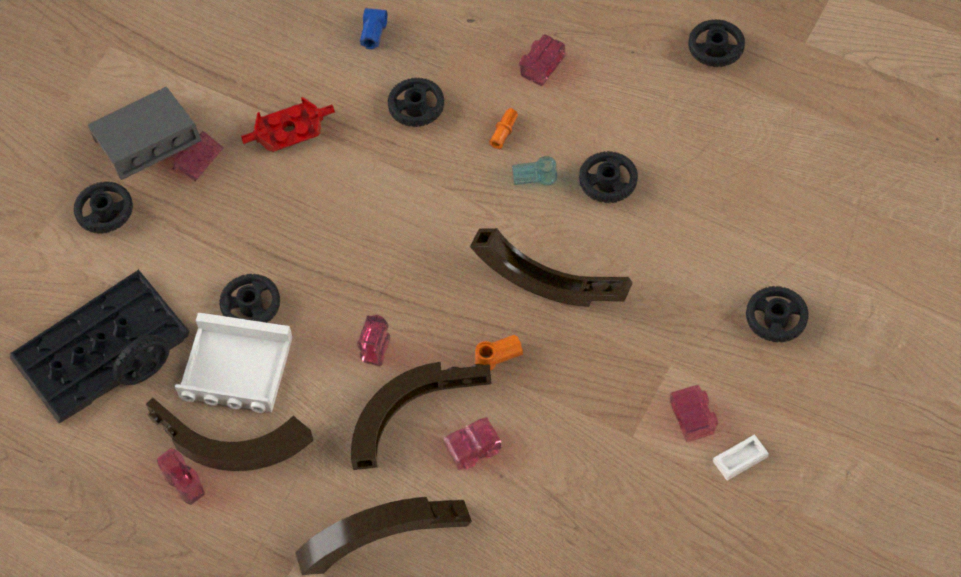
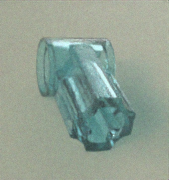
[512,156,558,185]

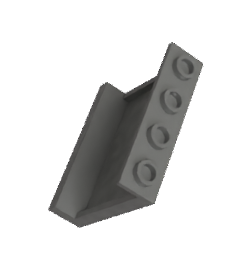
[88,87,202,180]

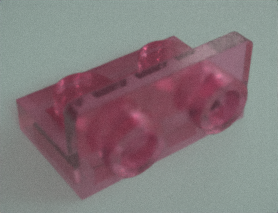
[172,131,224,182]

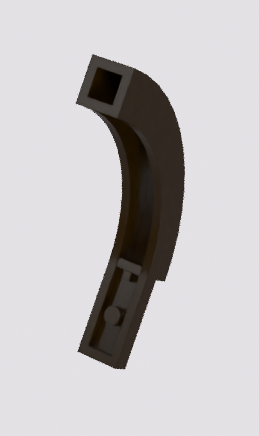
[470,228,633,307]
[351,362,491,470]
[146,398,313,471]
[295,497,472,575]

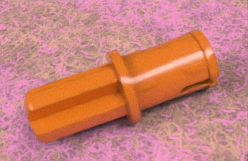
[489,108,518,149]

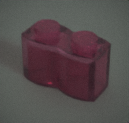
[357,315,391,366]
[670,385,718,442]
[443,417,502,470]
[157,448,205,505]

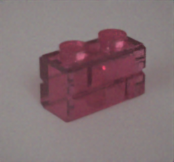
[519,34,565,86]

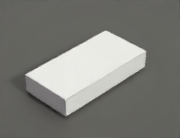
[713,434,769,481]

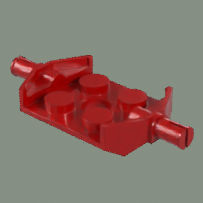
[241,97,335,152]

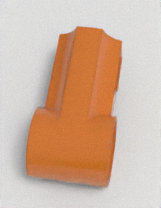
[475,335,523,371]

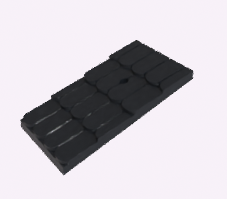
[10,269,189,423]

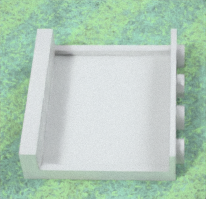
[175,313,293,413]

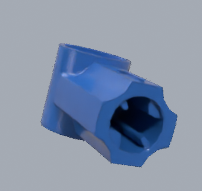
[360,8,388,50]

